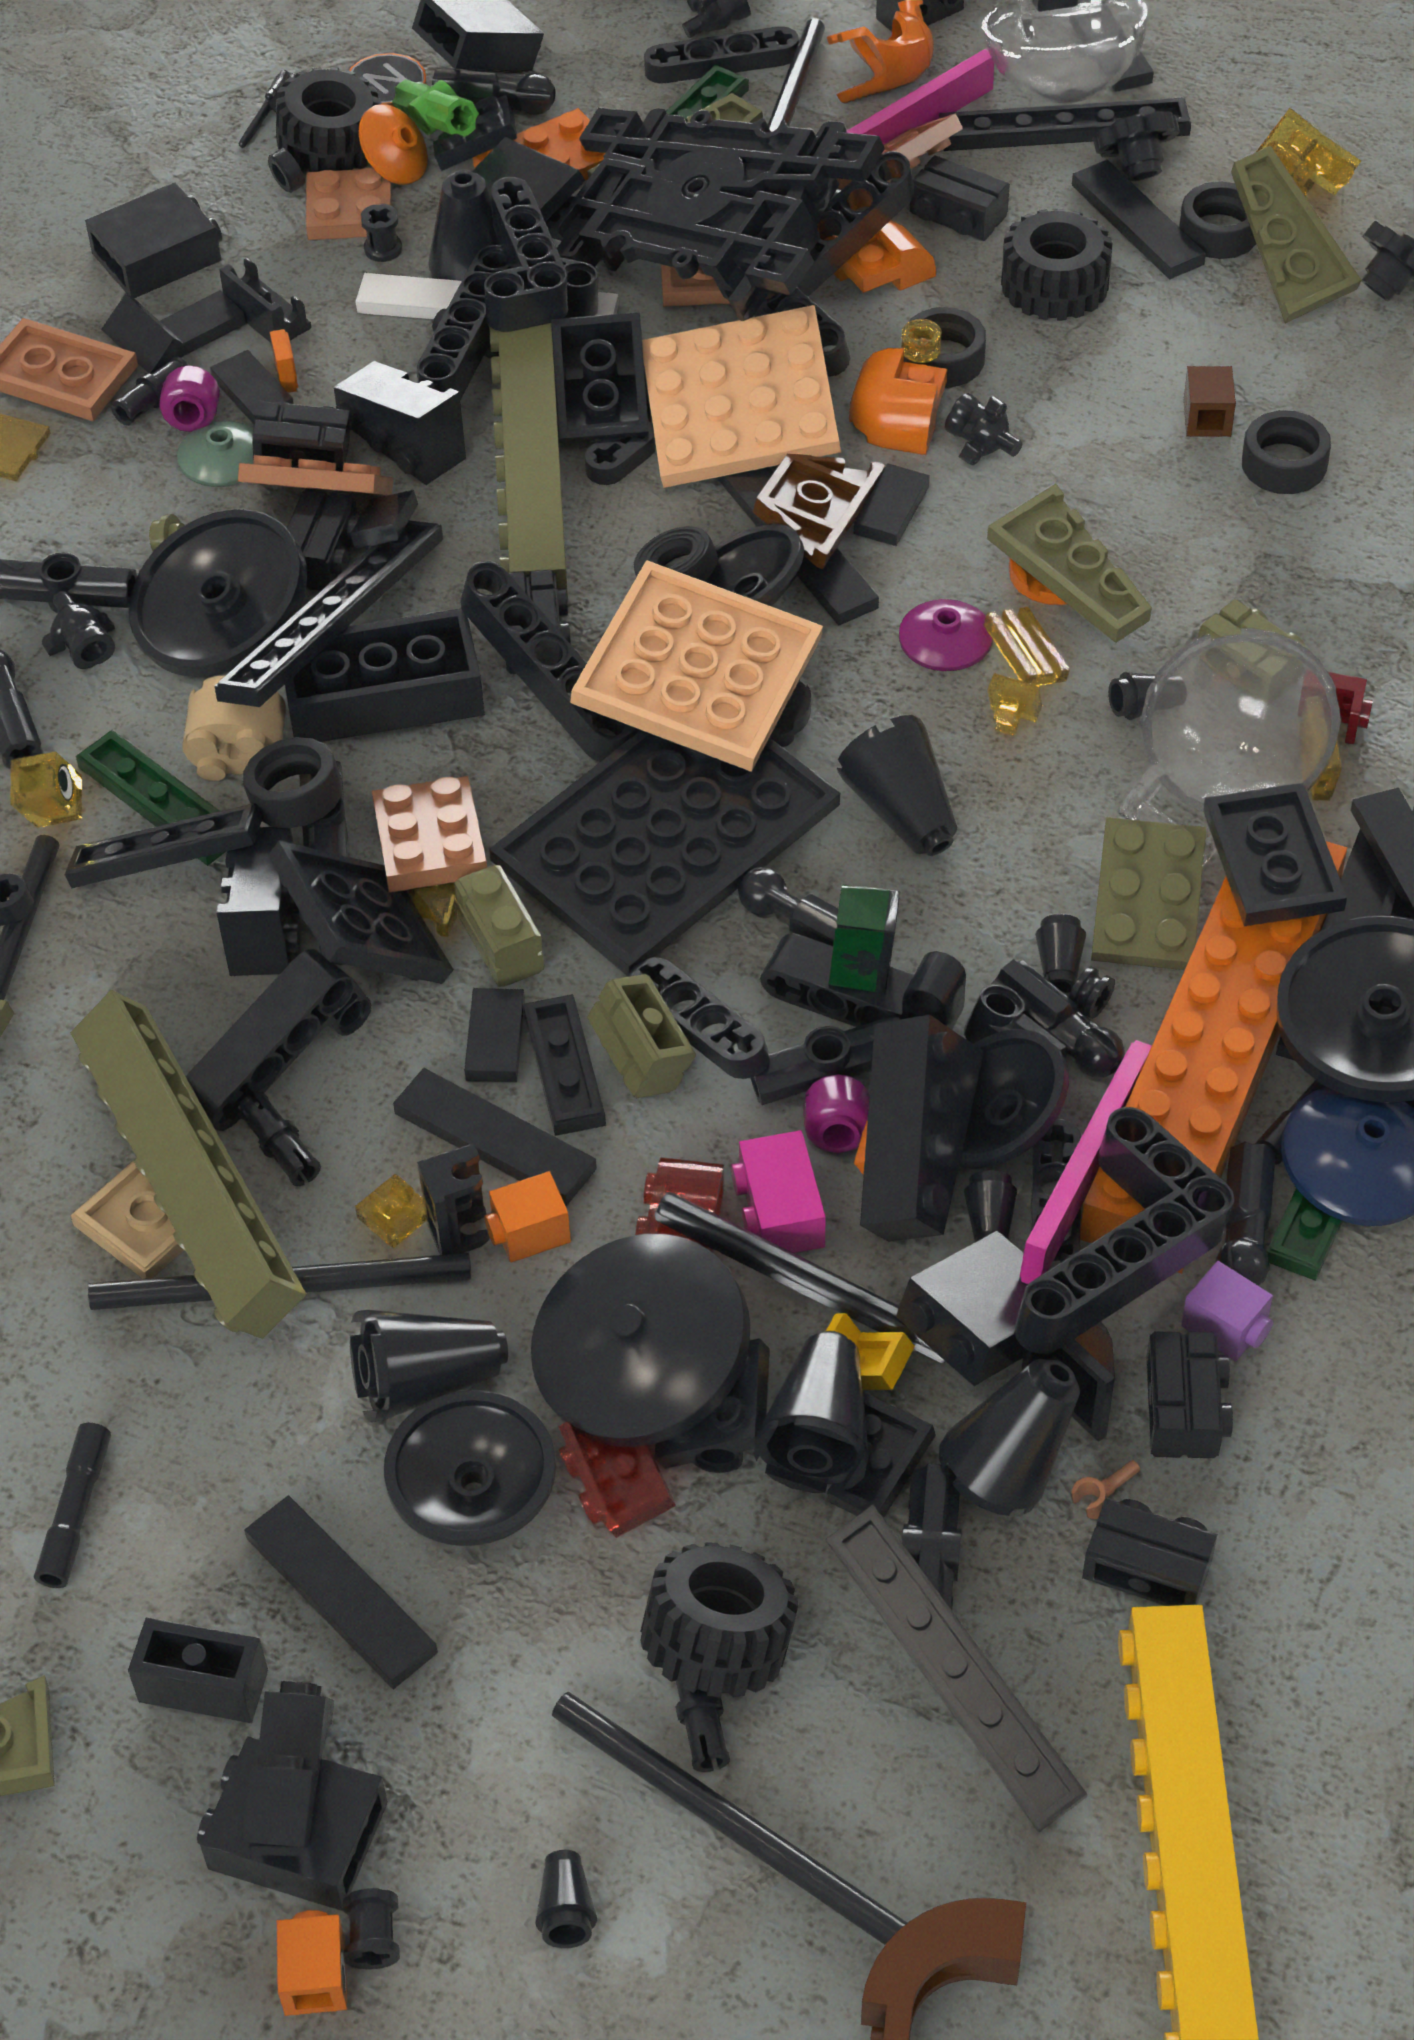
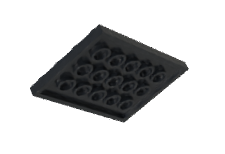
[489,730,841,977]

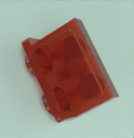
[558,1421,676,1538]

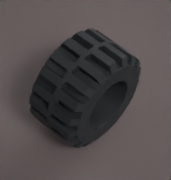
[276,67,381,172]
[1001,209,1112,321]
[640,1542,798,1697]

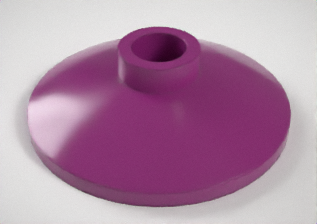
[899,599,993,671]

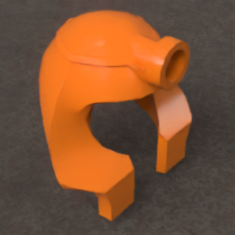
[827,0,934,103]

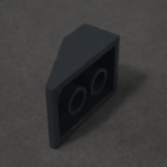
[551,312,649,443]

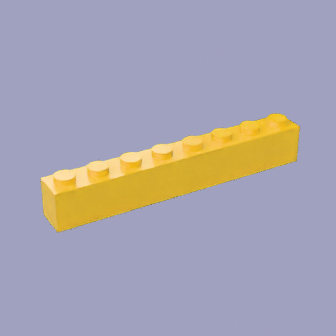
[1118,1605,1259,2040]

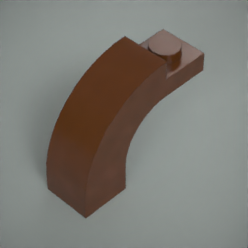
[861,1898,1026,2040]

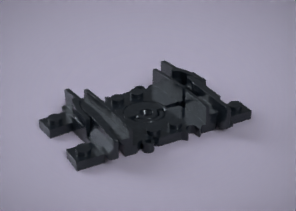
[545,108,885,321]

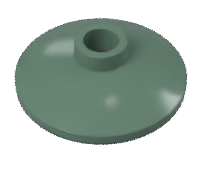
[177,421,254,487]

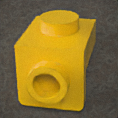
[826,1313,915,1390]

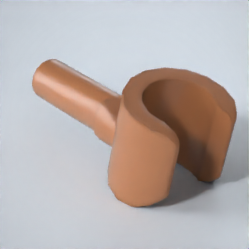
[1072,1460,1140,1519]

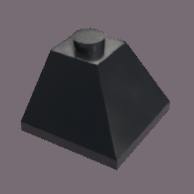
[1022,1322,1115,1442]

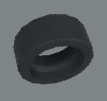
[1179,181,1256,259]
[903,307,986,388]
[1242,410,1331,494]
[243,737,342,829]

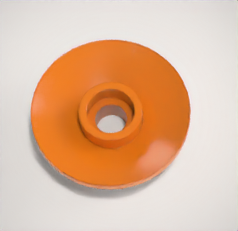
[359,104,428,185]

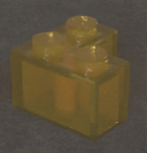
[1256,108,1361,197]

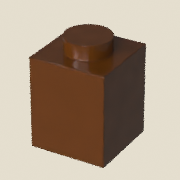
[1183,366,1236,437]

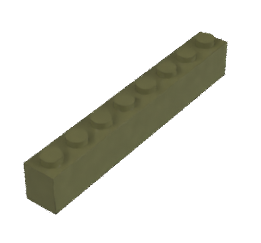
[489,323,568,600]
[70,990,307,1339]

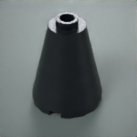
[428,170,500,281]
[837,715,957,856]
[350,1310,508,1423]
[753,1331,869,1493]
[939,1359,1080,1516]

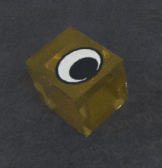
[10,751,82,828]

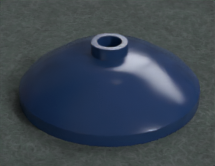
[1281,1087,1414,1226]

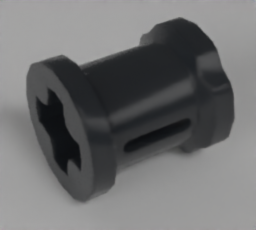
[361,204,402,262]
[343,1888,400,1969]

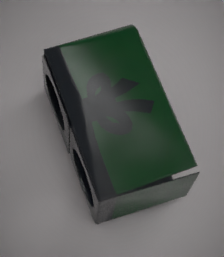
[828,884,900,994]

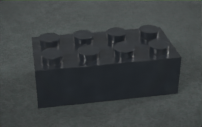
[285,608,485,742]

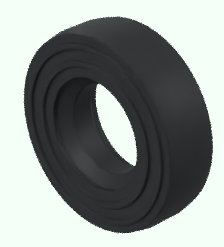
[634,526,718,581]

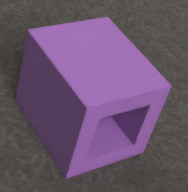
[1181,1261,1273,1361]

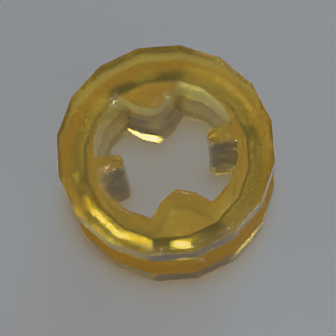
[901,319,942,363]

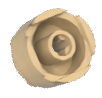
[182,675,286,781]

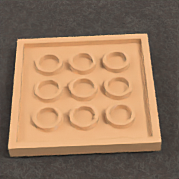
[642,305,841,488]
[570,560,823,772]

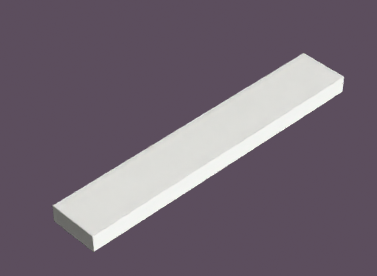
[356,273,619,319]

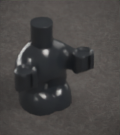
[682,0,751,38]
[944,393,1023,465]
[42,591,115,669]

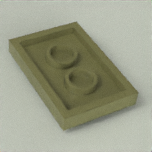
[1091,817,1206,970]

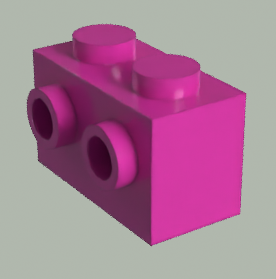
[731,1130,826,1253]

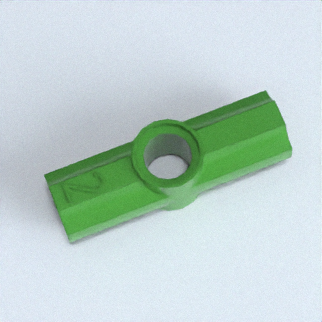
[392,79,479,137]

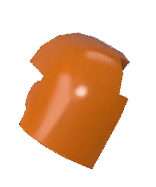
[824,220,936,293]
[849,348,947,455]

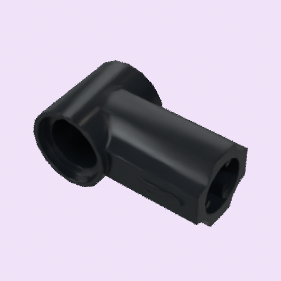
[964,985,1069,1058]

